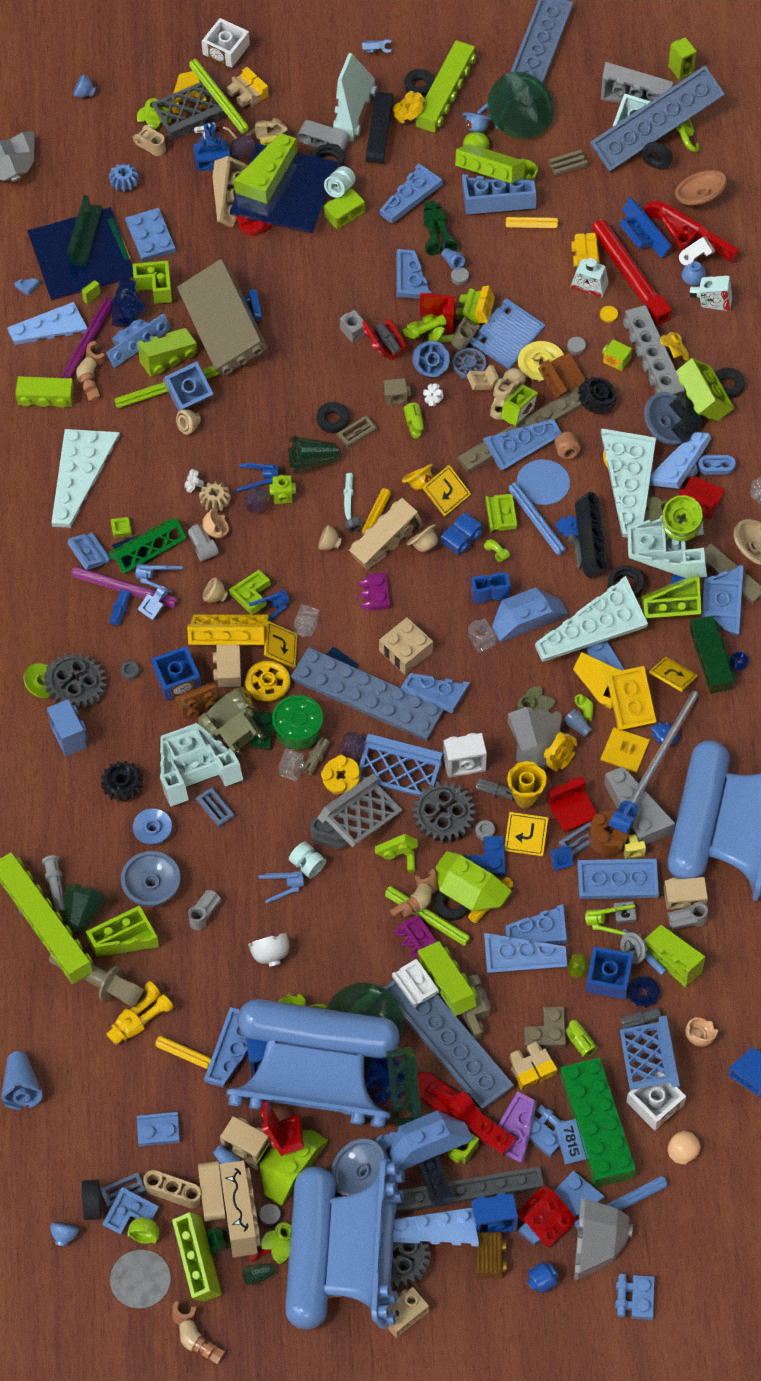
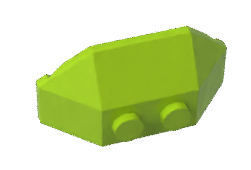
[435,851,512,912]
[259,1129,329,1207]

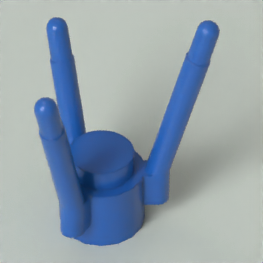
[236,463,278,492]
[249,589,289,621]

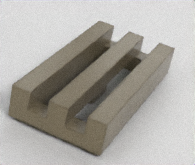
[548,150,588,176]
[337,415,377,449]

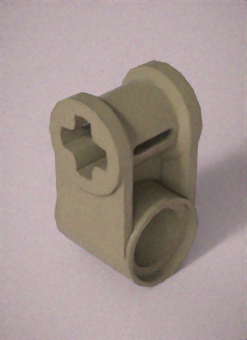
[451,316,480,350]

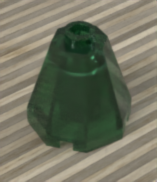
[65,884,107,934]

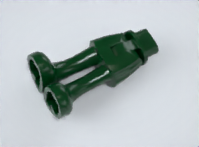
[423,200,458,256]

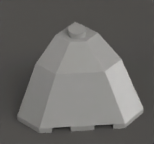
[0,131,34,182]
[508,707,562,770]
[574,1198,633,1280]

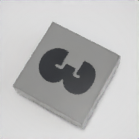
[613,901,636,924]

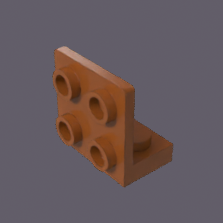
[538,352,585,399]
[174,683,219,719]

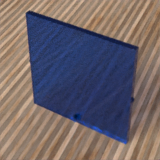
[230,143,339,233]
[27,207,134,301]

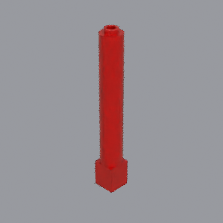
[591,220,672,327]

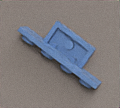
[106,314,171,368]

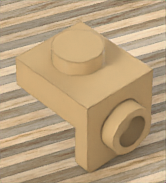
[467,365,499,390]

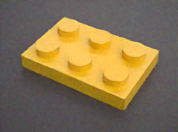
[606,666,656,731]

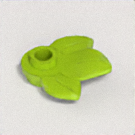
[137,98,172,130]
[261,1222,291,1264]

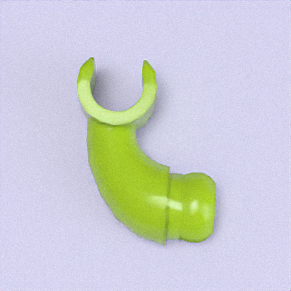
[484,539,510,562]

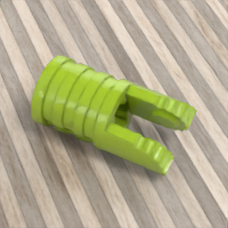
[403,403,424,439]
[565,1020,598,1058]

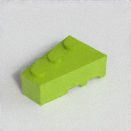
[137,328,197,377]
[641,574,701,618]
[644,925,705,988]

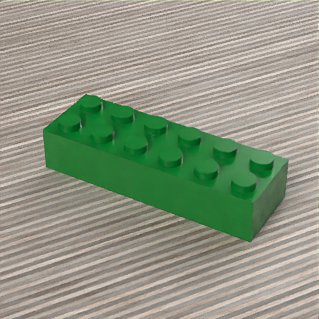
[559,1057,636,1188]

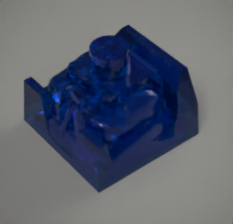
[111,277,146,328]

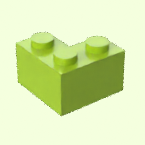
[133,261,172,304]

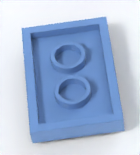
[125,208,176,262]

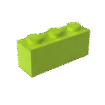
[16,376,74,408]

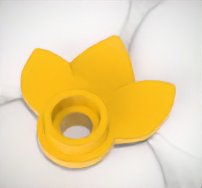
[660,332,689,361]

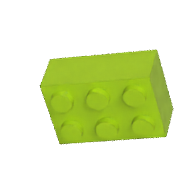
[676,358,734,421]

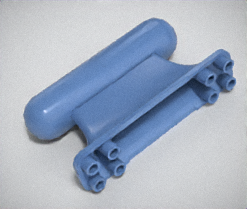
[667,740,761,901]
[225,999,400,1128]
[285,1159,405,1330]

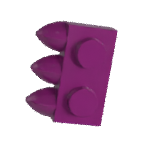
[357,573,390,611]
[395,914,437,957]

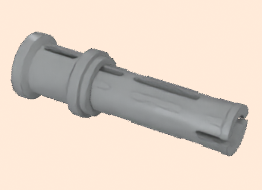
[42,855,67,915]

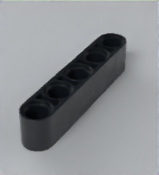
[366,92,393,164]
[575,492,608,579]

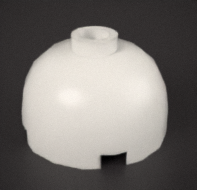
[248,933,290,967]

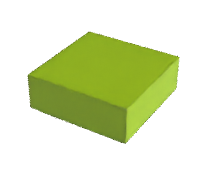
[82,280,101,304]
[111,517,132,538]

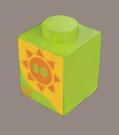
[602,340,632,371]

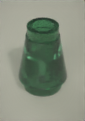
[242,1263,275,1286]

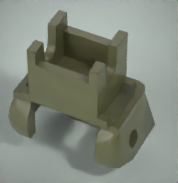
[198,687,265,756]

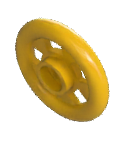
[245,661,291,702]

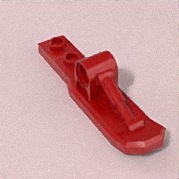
[645,201,739,263]
[412,1072,516,1156]

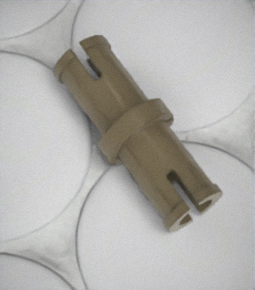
[301,737,330,776]

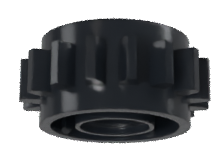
[578,376,617,415]
[101,761,143,802]

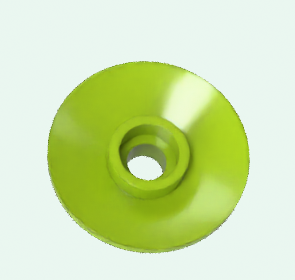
[24,663,50,698]

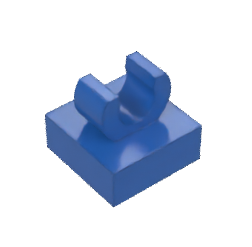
[550,845,573,871]

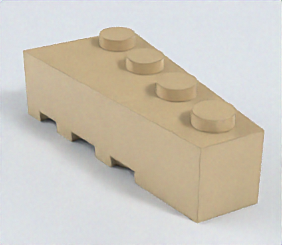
[349,498,424,570]

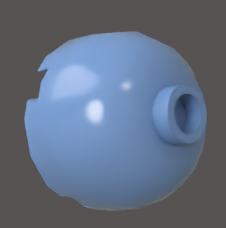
[412,341,450,377]

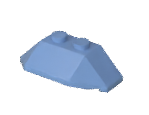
[492,587,569,642]
[389,1110,473,1170]

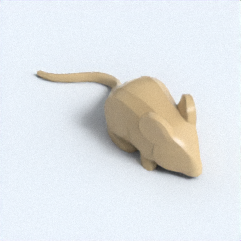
[223,118,288,141]

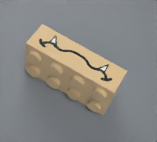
[219,1160,261,1258]

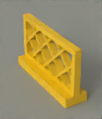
[187,615,269,645]

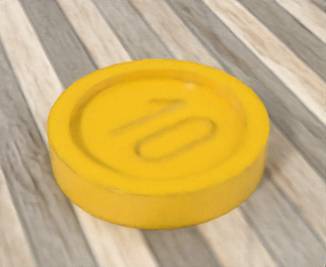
[600,306,618,323]

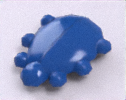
[555,515,578,538]
[651,722,679,745]

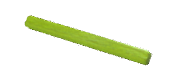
[189,59,249,133]
[114,366,218,408]

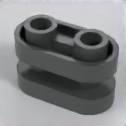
[310,817,348,849]

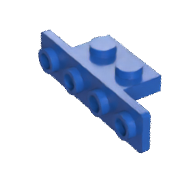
[619,198,671,258]

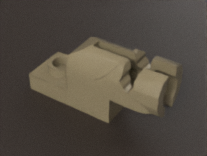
[462,975,491,1041]

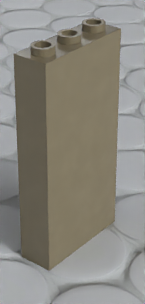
[177,259,268,376]

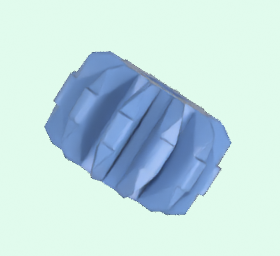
[109,162,139,192]

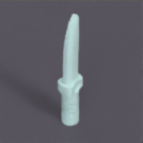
[343,473,354,520]

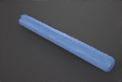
[509,482,565,555]
[574,1176,667,1230]

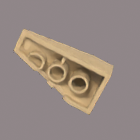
[213,156,248,227]

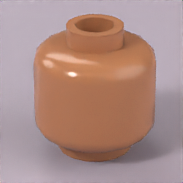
[554,432,580,459]

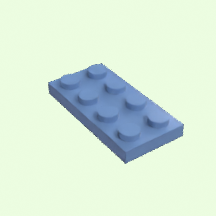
[577,859,659,899]

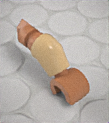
[76,341,105,401]
[390,869,439,917]
[172,1300,225,1364]

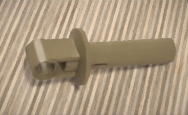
[49,955,144,1007]

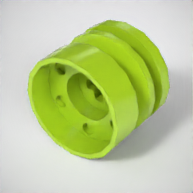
[662,495,702,541]

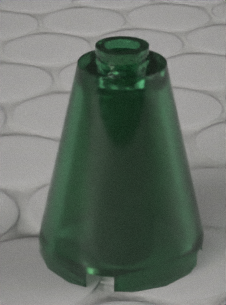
[288,436,341,473]

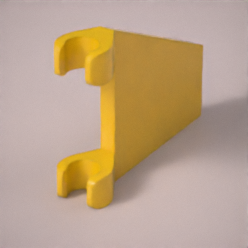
[172,71,207,114]
[573,652,622,709]

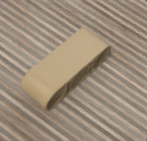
[198,1161,226,1222]
[144,1170,202,1209]

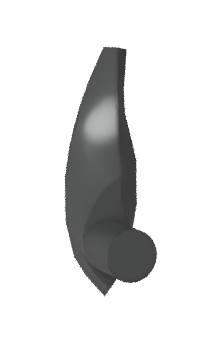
[568,534,582,569]

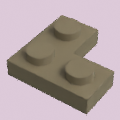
[524,1007,566,1049]

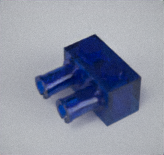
[365,1056,415,1105]

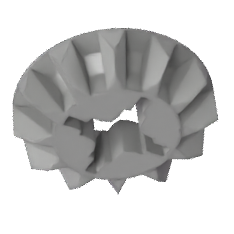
[620,932,648,964]

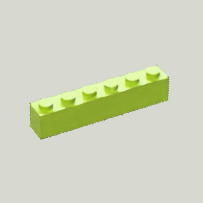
[416,40,477,133]

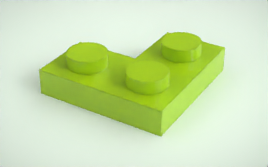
[229,570,271,615]

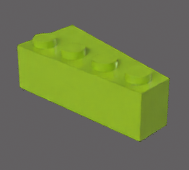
[234,133,297,204]

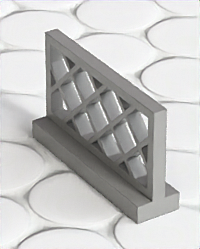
[318,774,403,847]

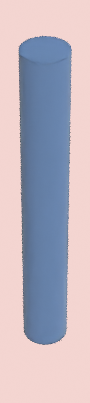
[621,929,667,976]

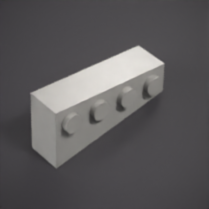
[601,62,673,103]
[604,767,675,845]

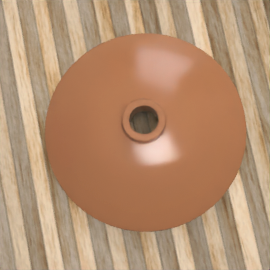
[675,170,727,205]

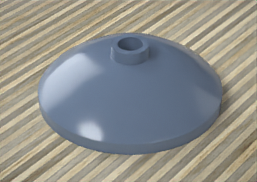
[644,392,682,445]
[121,851,181,907]
[331,1139,386,1196]

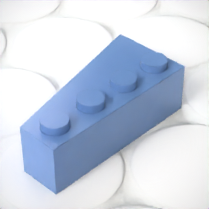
[462,174,536,215]

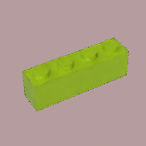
[455,144,525,183]
[418,941,477,1016]
[172,1212,222,1302]

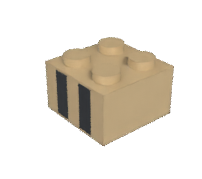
[379,617,433,675]
[220,1117,270,1171]

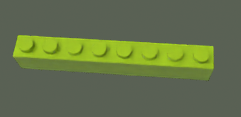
[0,852,93,984]

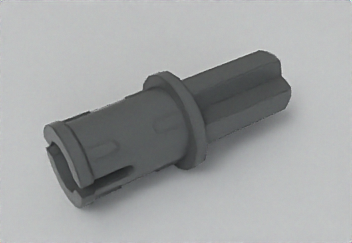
[375,323,401,354]
[476,779,513,801]
[620,1007,661,1029]

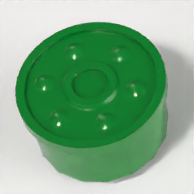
[272,695,323,750]

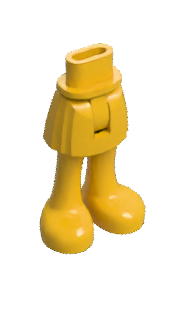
[106,981,174,1045]

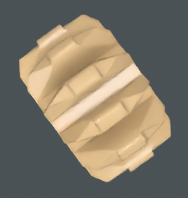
[199,481,231,512]

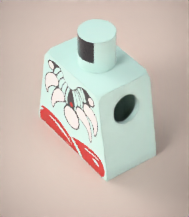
[570,258,608,297]
[690,276,732,311]

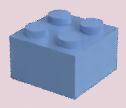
[163,362,213,412]
[47,699,88,757]

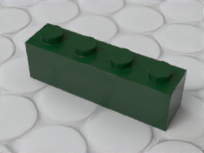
[689,616,736,694]

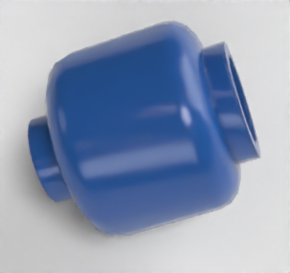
[527,1262,559,1293]

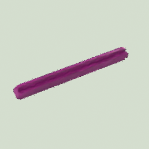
[60,297,114,378]
[71,566,178,608]

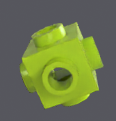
[269,475,296,504]

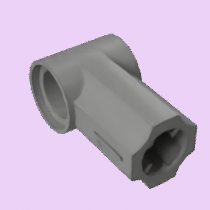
[188,524,219,562]
[188,890,221,930]
[668,902,708,930]

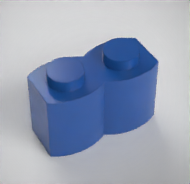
[441,512,483,555]
[470,572,511,603]

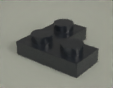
[669,392,706,443]

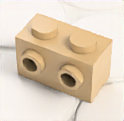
[213,645,241,687]
[664,877,708,910]
[388,1287,429,1339]

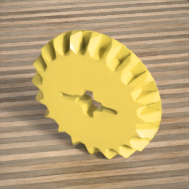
[518,341,564,382]

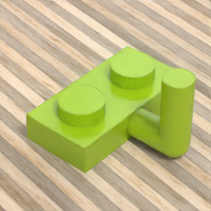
[375,834,418,873]

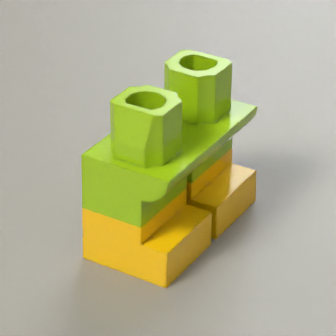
[456,286,495,324]

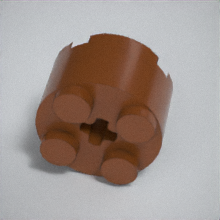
[588,811,630,856]

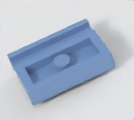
[67,532,110,570]
[137,1112,180,1147]

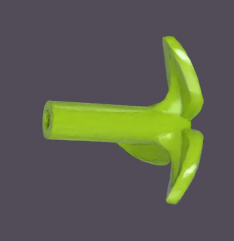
[428,327,454,343]

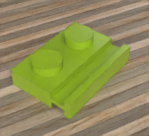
[485,494,517,532]

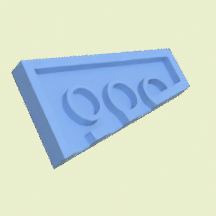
[7,302,88,345]
[649,432,711,489]
[393,1208,479,1246]

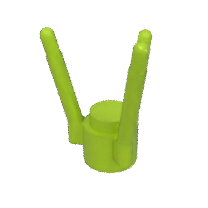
[585,904,635,936]

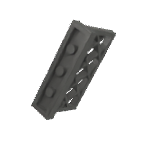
[152,77,231,141]

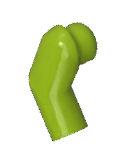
[575,694,594,722]

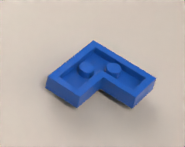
[465,836,505,876]

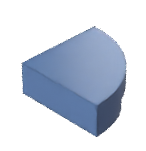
[14,278,40,296]

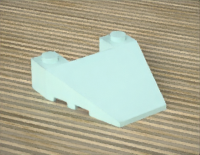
[333,53,377,142]
[627,515,707,578]
[160,723,243,807]

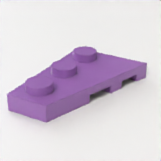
[488,1091,537,1165]

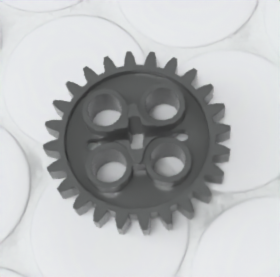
[44,652,106,710]
[412,781,475,843]
[391,1241,431,1291]

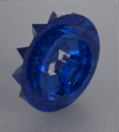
[627,976,660,1008]

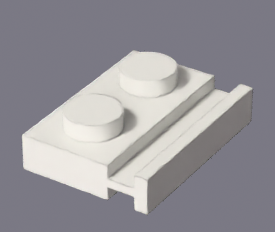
[392,959,439,1008]

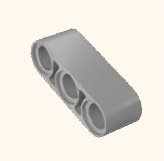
[297,120,350,152]

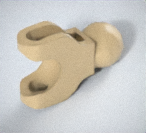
[490,368,526,420]

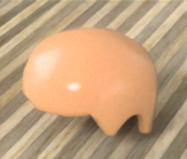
[203,509,229,538]
[685,1017,718,1047]
[667,1131,701,1164]

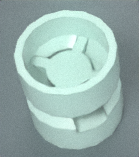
[324,166,356,198]
[289,841,326,878]

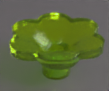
[568,954,588,978]

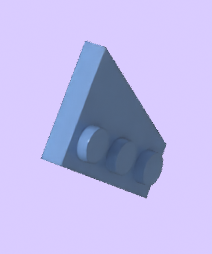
[396,249,431,299]
[401,673,470,714]
[505,904,567,944]

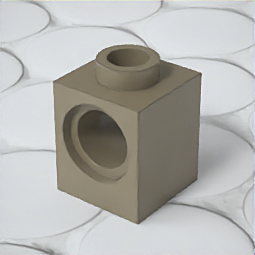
[383,378,411,406]

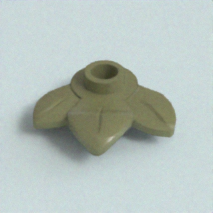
[644,497,668,522]
[517,686,555,711]

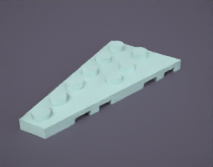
[601,428,656,538]
[51,429,120,528]
[535,576,648,662]

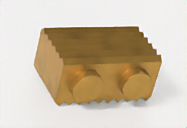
[476,1232,506,1279]

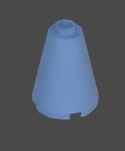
[1,1051,42,1110]

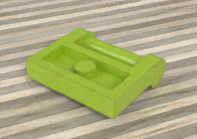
[402,314,446,339]

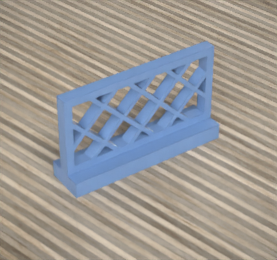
[359,734,443,796]
[620,1016,680,1090]

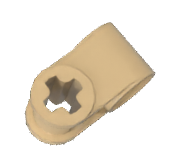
[133,125,166,156]

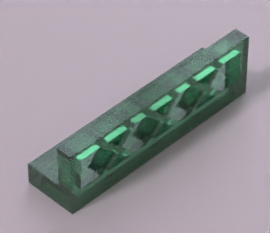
[67,195,103,267]
[386,1046,422,1126]

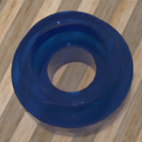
[730,651,749,670]

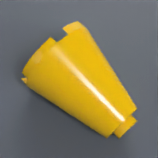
[507,761,547,809]

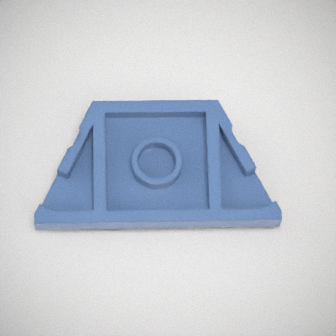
[702,565,743,636]

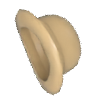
[406,524,438,552]

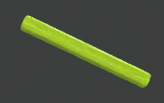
[385,886,470,946]

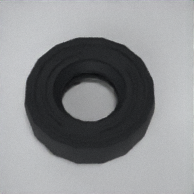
[404,69,435,97]
[641,142,673,170]
[715,368,745,399]
[316,402,349,433]
[435,891,469,921]

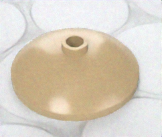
[734,519,761,565]

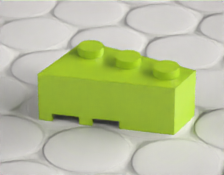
[86,905,159,957]

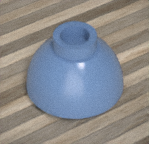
[73,74,95,98]
[682,261,706,285]
[50,1222,79,1247]

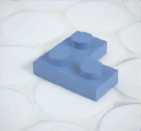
[102,1187,159,1234]

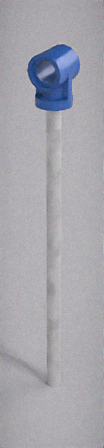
[608,691,699,834]

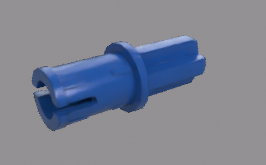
[109,590,131,626]

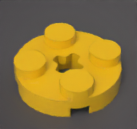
[392,91,426,123]
[544,732,577,772]
[321,755,361,795]

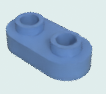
[698,455,736,475]

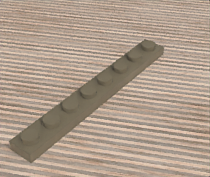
[458,387,583,473]

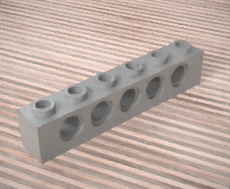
[623,305,685,396]

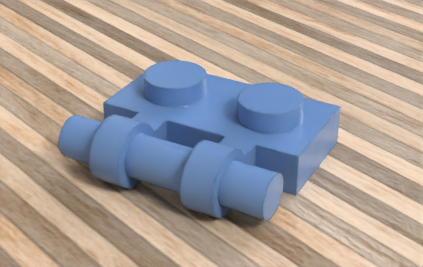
[529,1105,565,1157]
[615,1274,654,1320]

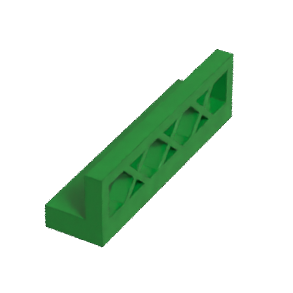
[108,518,186,573]

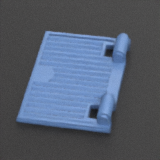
[470,298,545,369]

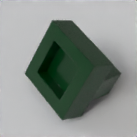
[206,1227,231,1255]

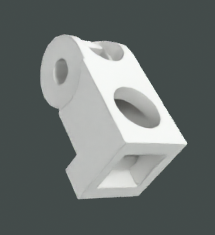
[679,236,715,265]

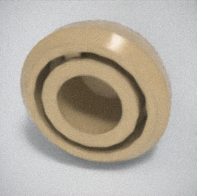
[176,409,201,435]
[318,525,342,551]
[203,577,228,603]

